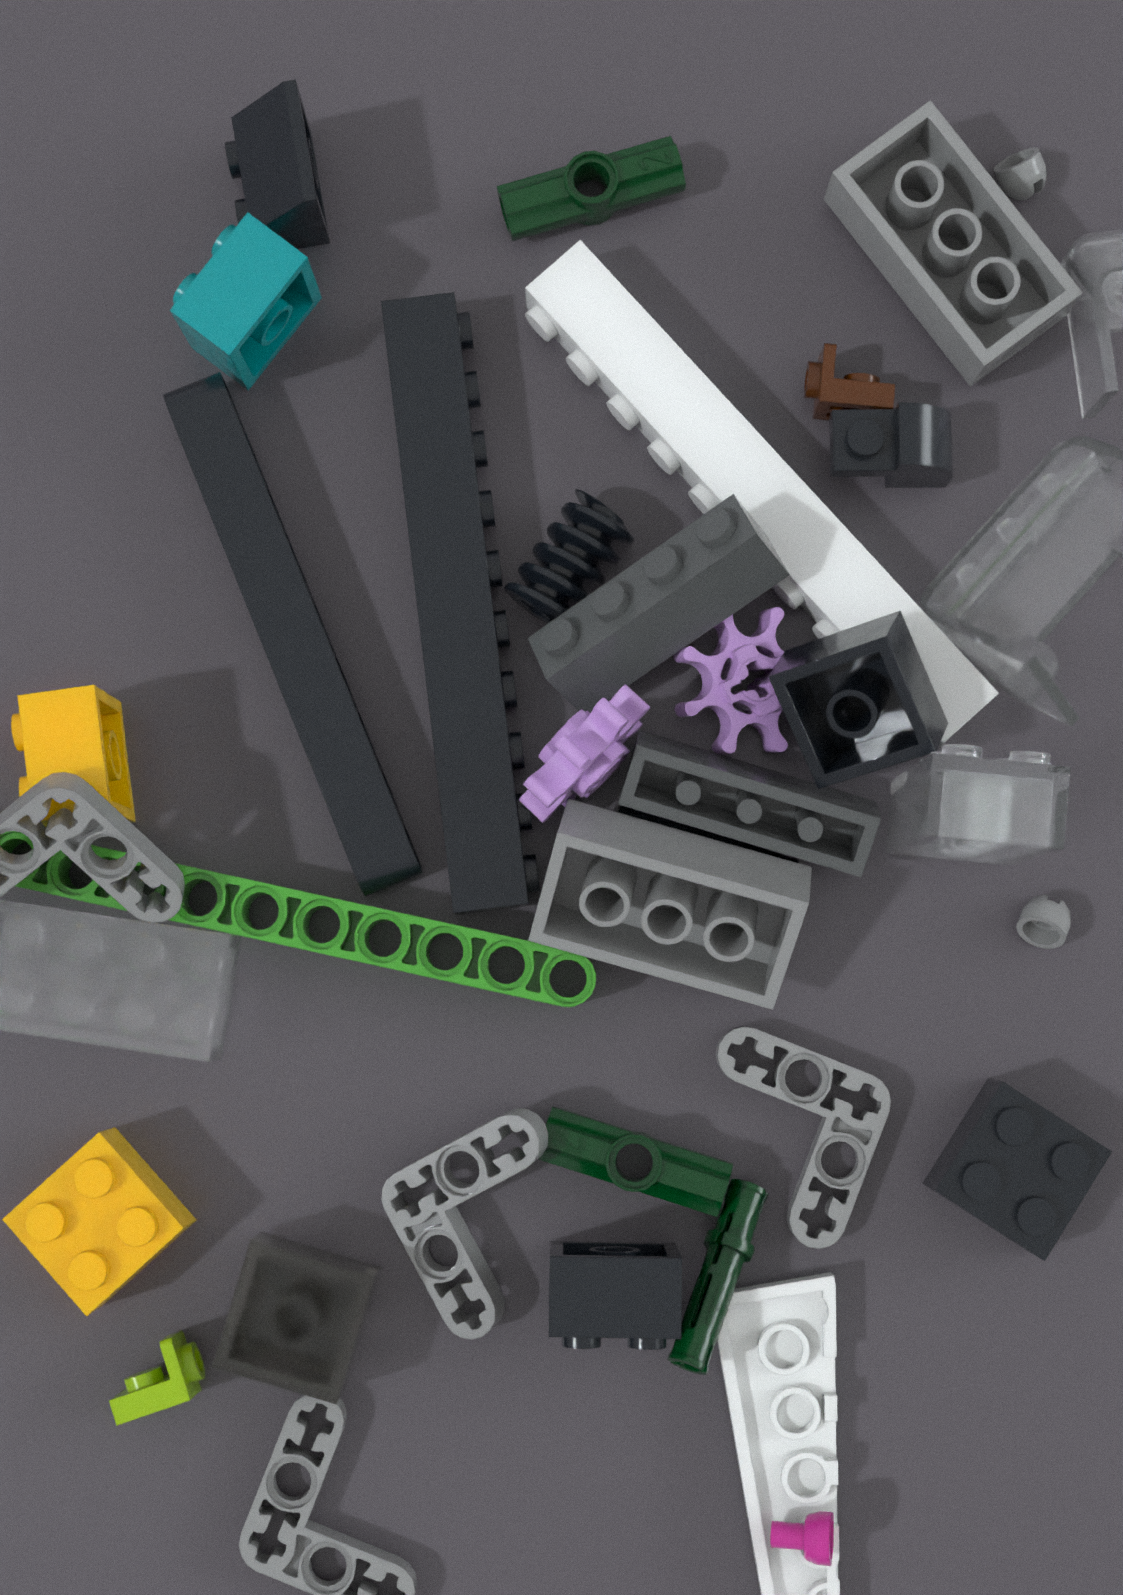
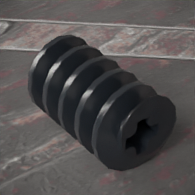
[504,489,635,624]

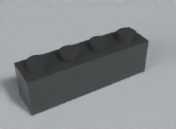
[528,494,790,713]
[618,730,881,877]

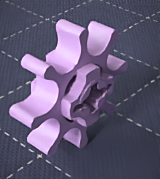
[673,607,788,754]
[519,684,650,823]

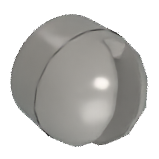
[993,147,1047,201]
[1016,894,1071,949]

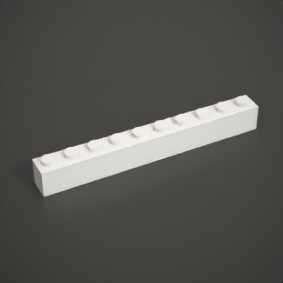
[525,240,999,746]

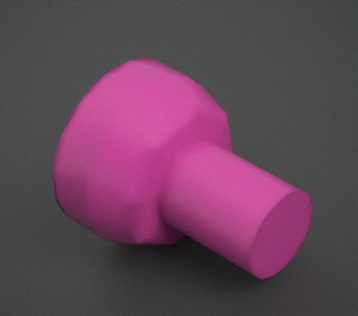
[770,1511,834,1566]

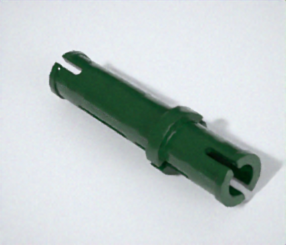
[667,1179,769,1375]

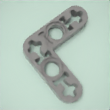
[0,772,185,923]
[715,1026,891,1249]
[381,1108,549,1340]
[239,1387,417,1595]

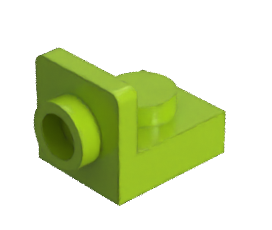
[109,1330,205,1426]

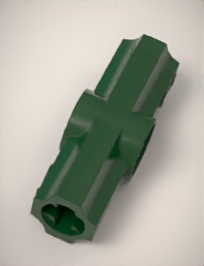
[497,136,686,241]
[538,1106,733,1217]

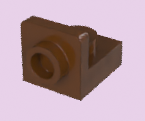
[804,343,896,421]

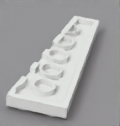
[717,1272,840,1595]

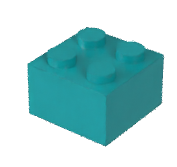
[170,212,322,391]

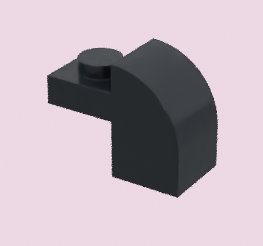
[829,402,953,488]

